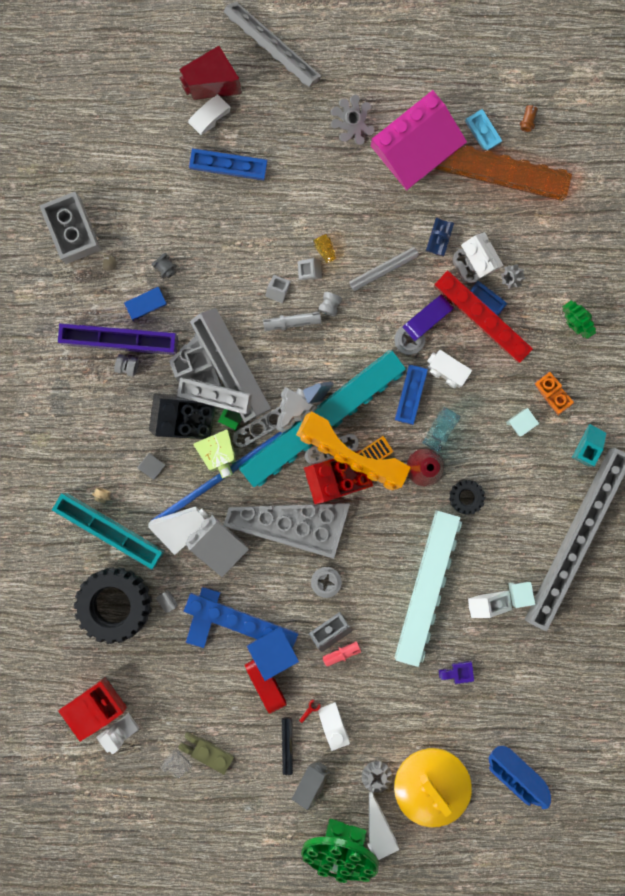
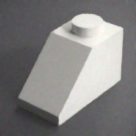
[468,591,512,618]
[318,702,350,751]

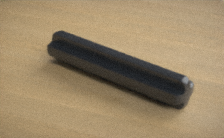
[281,717,293,776]

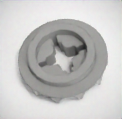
[394,326,425,355]
[311,567,342,598]
[362,761,392,793]

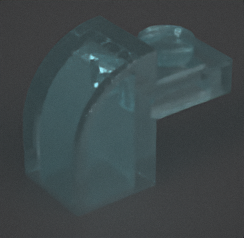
[422,407,461,452]

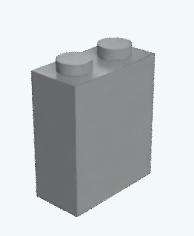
[186,515,249,577]

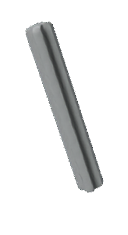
[349,247,419,291]

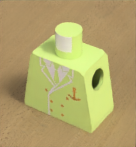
[194,430,236,479]

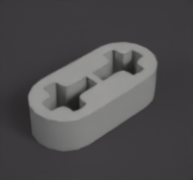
[452,249,479,285]

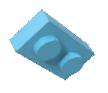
[465,109,502,153]

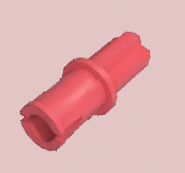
[323,641,361,666]

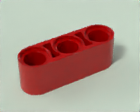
[244,660,287,714]

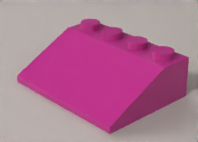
[371,90,467,191]

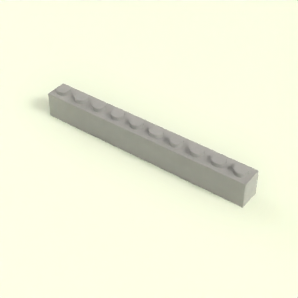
[524,448,625,632]

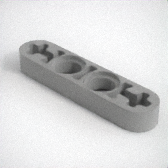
[233,406,280,447]

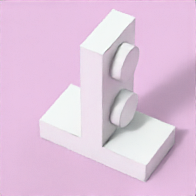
[96,713,139,754]

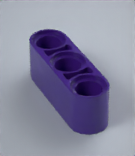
[402,294,454,342]

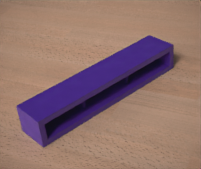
[58,323,178,355]

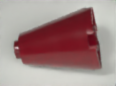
[407,449,444,487]

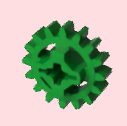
[562,300,596,339]

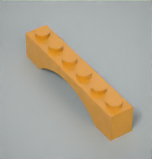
[296,411,411,490]

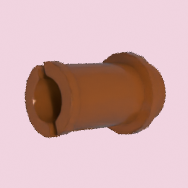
[520,105,538,132]

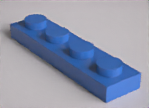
[189,148,268,181]

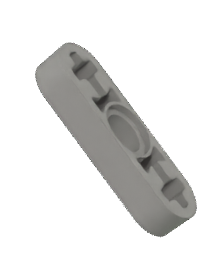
[305,434,358,465]

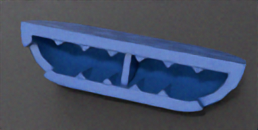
[488,746,551,809]

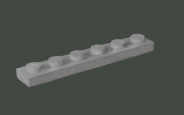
[224,2,321,87]

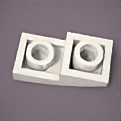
[188,95,230,135]

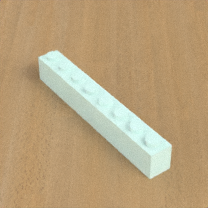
[395,510,462,667]

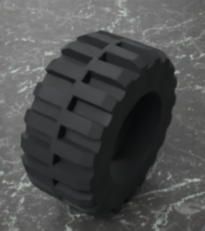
[74,567,152,644]

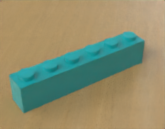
[52,493,165,569]

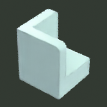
[506,408,539,436]
[508,582,535,608]

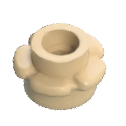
[92,488,111,503]

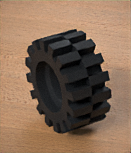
[449,480,486,515]

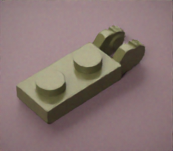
[178,733,234,775]

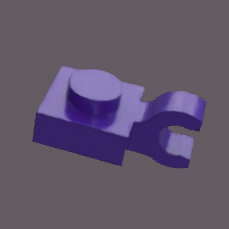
[438,661,474,684]

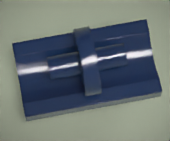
[425,217,454,257]

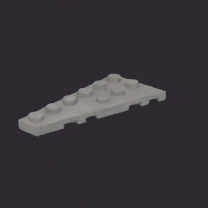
[224,503,350,559]

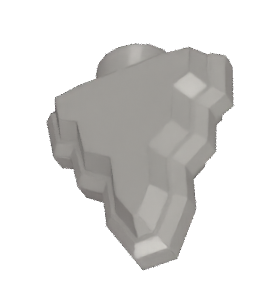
[277,387,317,433]

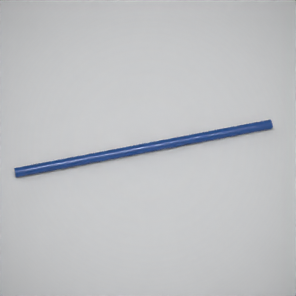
[150,421,298,521]

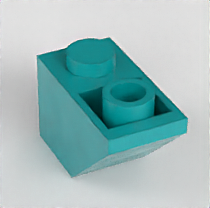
[571,424,607,467]

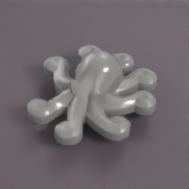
[331,95,374,145]

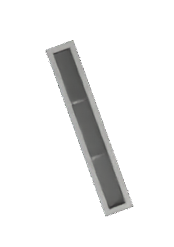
[190,308,271,422]

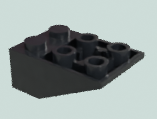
[149,393,215,439]

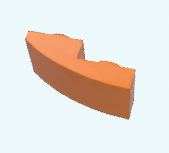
[535,372,574,416]

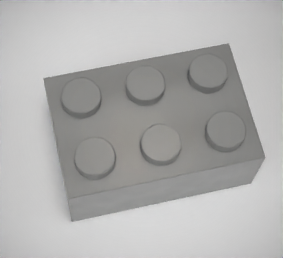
[40,192,101,264]

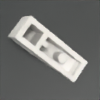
[367,792,399,860]

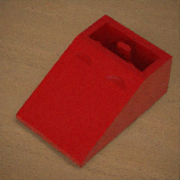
[304,450,373,504]
[58,677,127,742]

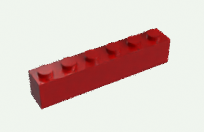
[434,270,533,363]

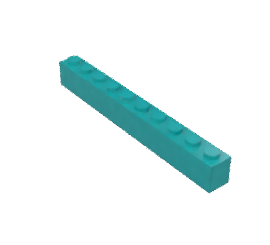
[239,350,406,487]

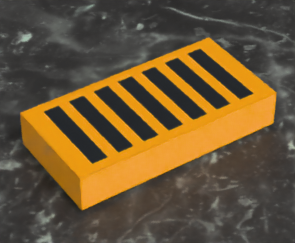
[357,436,394,460]

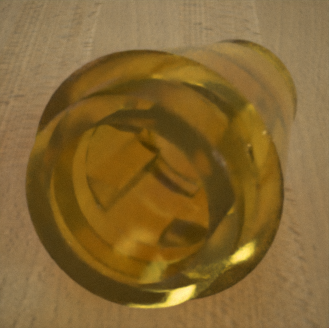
[313,234,337,264]

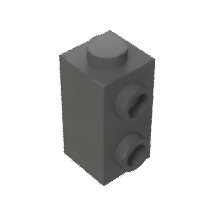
[291,762,331,810]

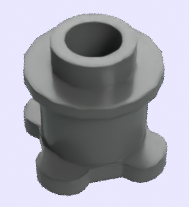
[152,253,177,278]

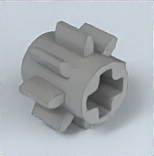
[501,264,526,289]

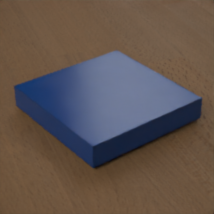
[246,627,299,681]

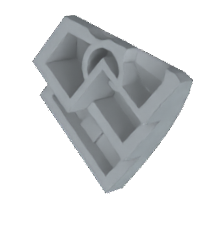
[169,333,222,387]

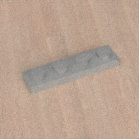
[177,377,252,414]

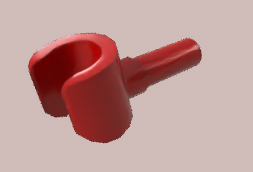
[299,699,320,723]

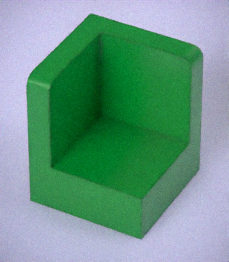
[218,409,242,431]

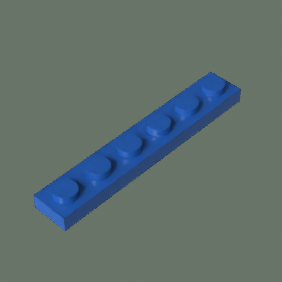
[183,593,298,649]

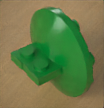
[301,818,379,883]

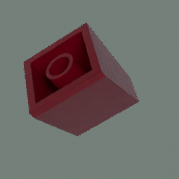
[179,46,242,100]

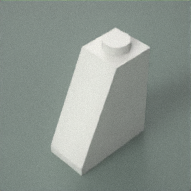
[148,506,209,555]

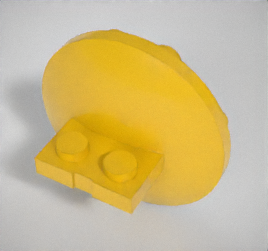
[394,748,472,827]

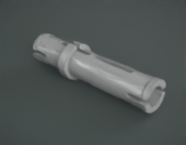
[263,311,321,332]

